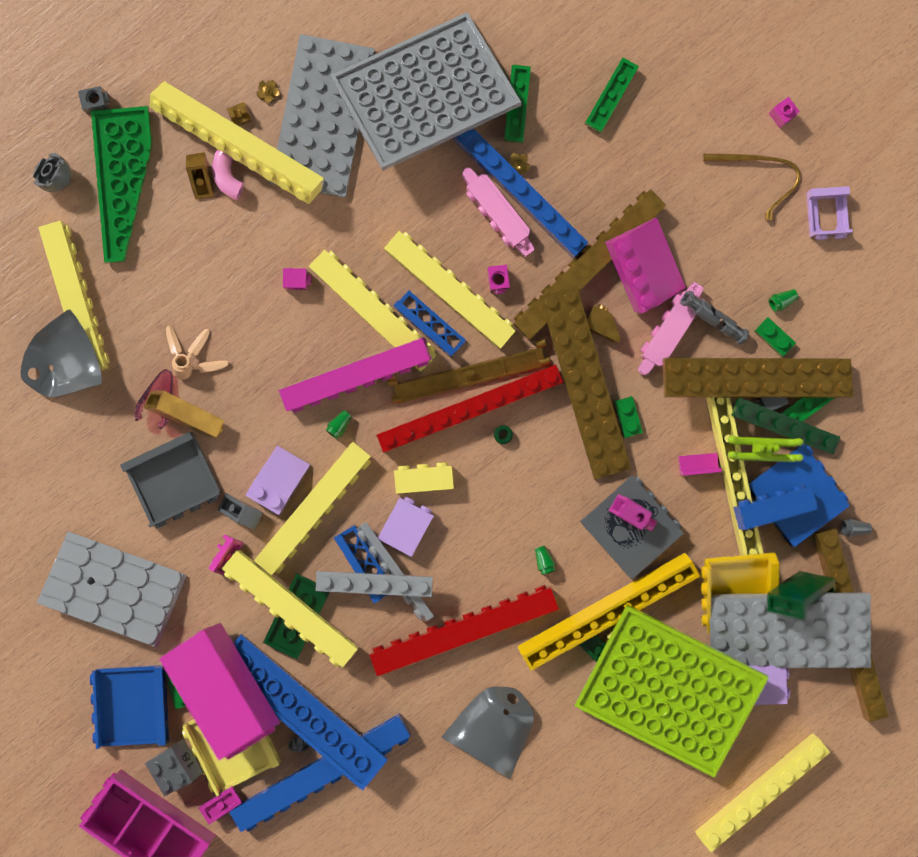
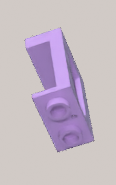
[806,186,853,240]

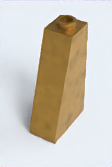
[143,391,224,438]

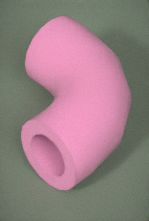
[212,150,244,200]

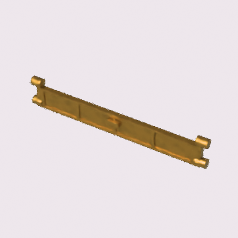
[387,339,550,404]

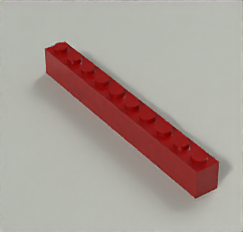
[376,365,563,453]
[369,585,559,677]

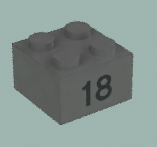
[145,739,204,797]

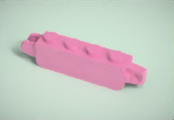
[462,168,534,257]
[638,282,703,375]

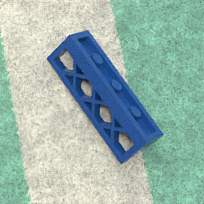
[393,290,466,357]
[334,525,386,604]

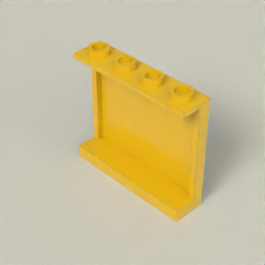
[701,553,779,634]

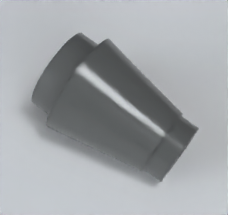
[841,518,872,538]

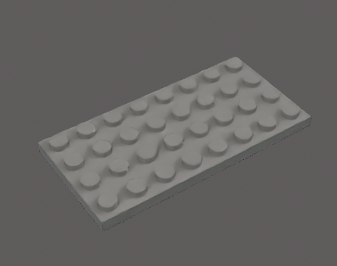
[270,34,375,198]
[710,593,871,668]

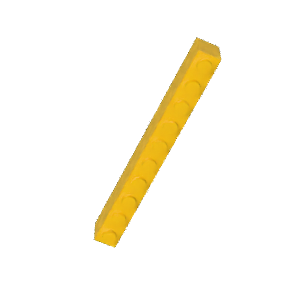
[517,553,700,671]

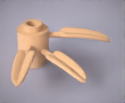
[166,325,229,380]

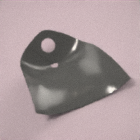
[20,309,102,397]
[441,686,534,779]

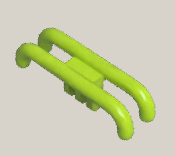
[728,436,803,462]

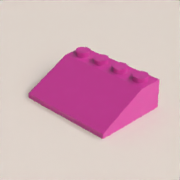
[605,218,686,314]

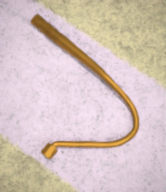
[703,153,801,220]

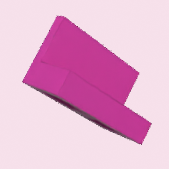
[678,453,722,475]

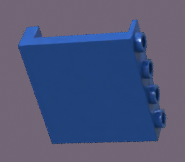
[748,444,850,547]
[90,665,169,749]

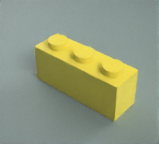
[394,462,454,494]

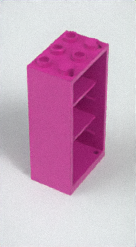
[159,623,280,761]
[79,769,216,857]

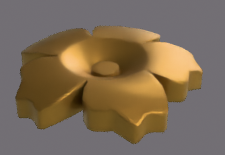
[256,80,280,103]
[509,153,531,175]

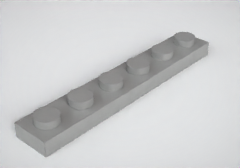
[356,522,434,622]
[316,571,433,597]

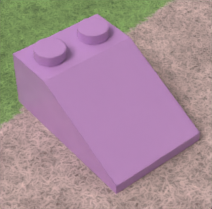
[245,446,310,515]

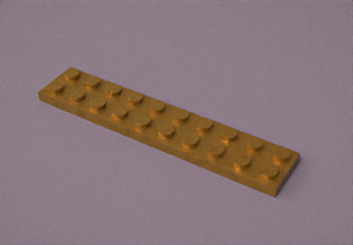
[539,284,631,480]
[662,358,853,398]

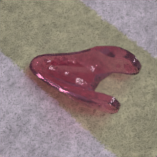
[135,369,173,430]

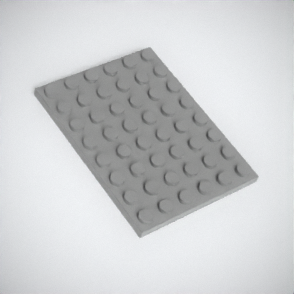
[331,12,521,171]

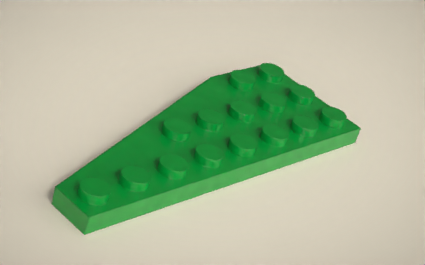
[91,106,153,264]

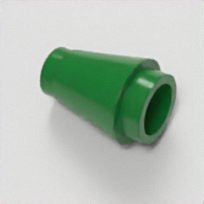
[768,289,799,312]
[326,410,352,439]
[534,546,556,575]

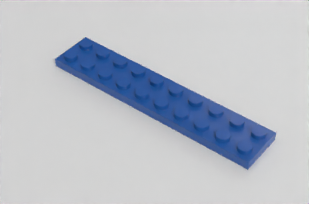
[233,634,389,791]

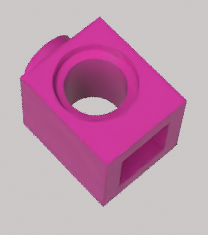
[768,96,800,128]
[487,265,510,294]
[283,268,311,290]

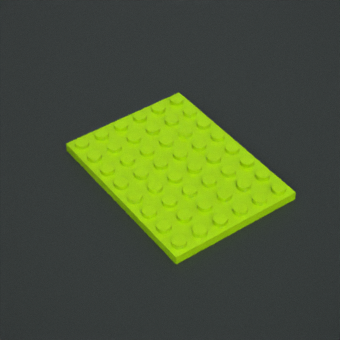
[575,605,769,777]

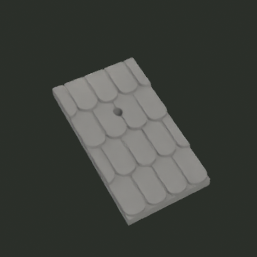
[37,531,187,648]

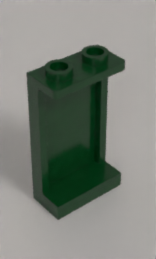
[767,571,835,620]

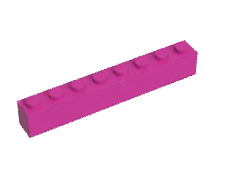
[279,337,432,413]

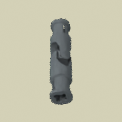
[680,291,749,344]

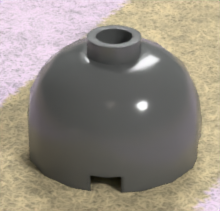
[33,153,72,193]

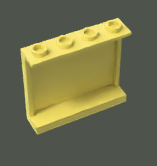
[182,719,281,796]

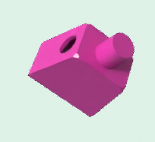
[608,494,657,531]

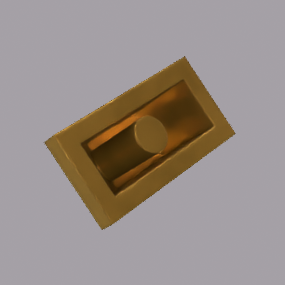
[186,152,214,200]
[587,304,621,344]

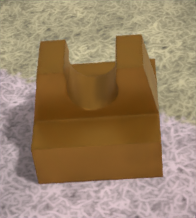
[227,102,252,126]

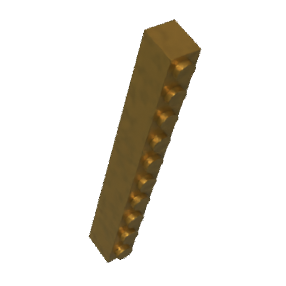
[513,189,666,341]
[812,528,889,722]

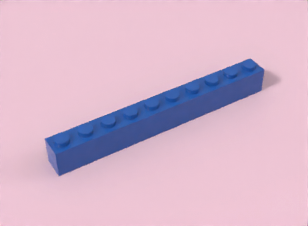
[452,128,589,259]
[229,713,411,833]

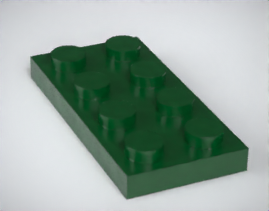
[263,573,330,659]

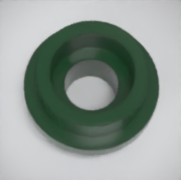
[494,425,513,444]

